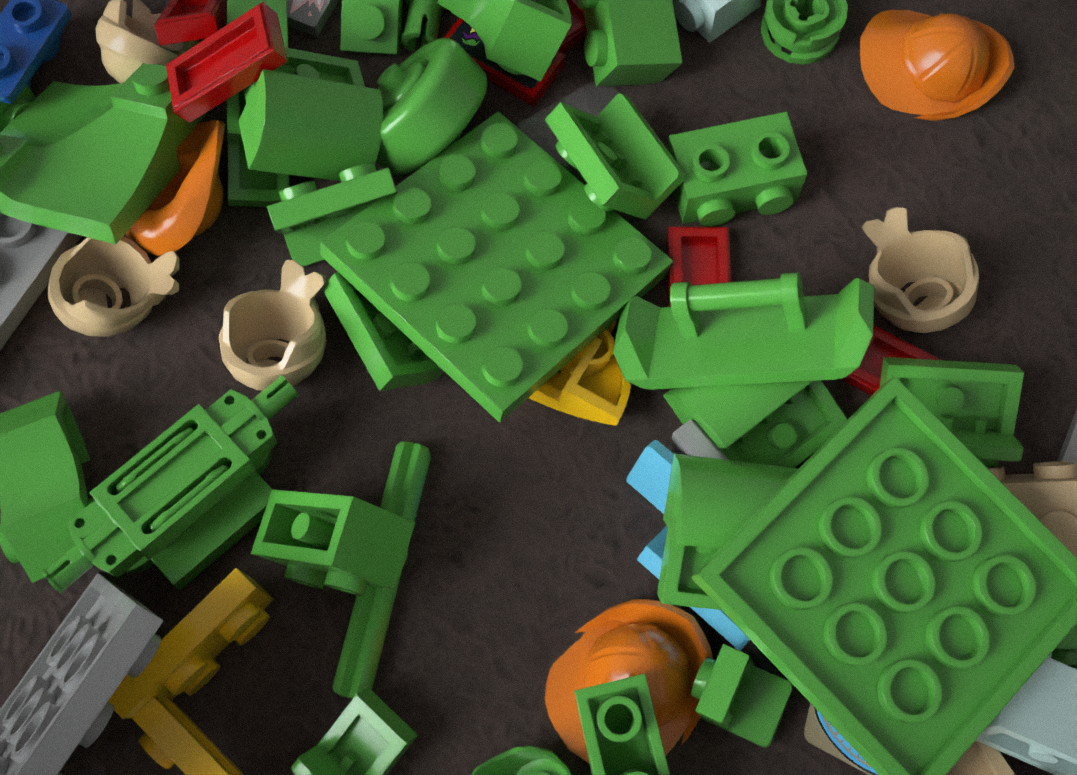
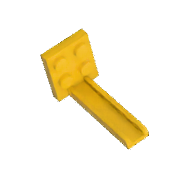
[108,568,274,775]

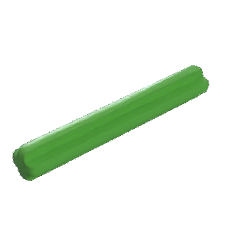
[332,441,431,699]

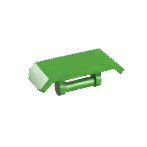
[613,272,874,390]

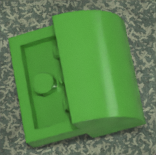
[238,47,383,181]
[663,380,848,468]
[657,453,798,610]

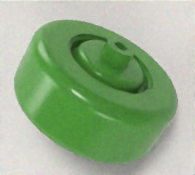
[376,38,488,176]

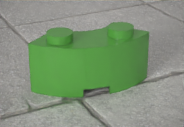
[437,0,572,81]
[0,390,95,583]

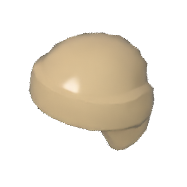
[95,0,200,83]
[862,207,979,333]
[48,236,179,337]
[219,260,327,391]

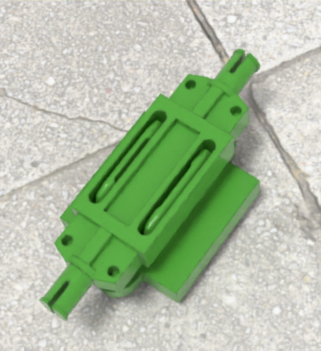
[41,375,299,594]

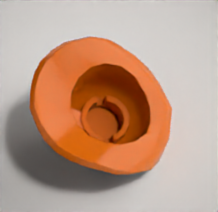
[860,10,1015,121]
[126,120,225,256]
[545,599,713,763]

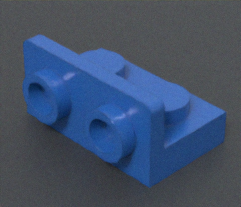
[0,0,71,104]

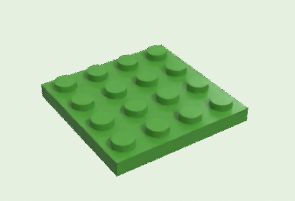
[320,111,673,423]
[691,376,1077,775]

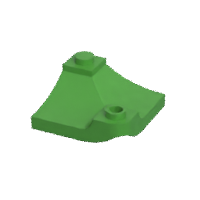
[0,63,206,244]

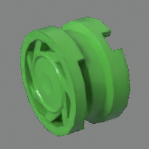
[761,0,848,65]

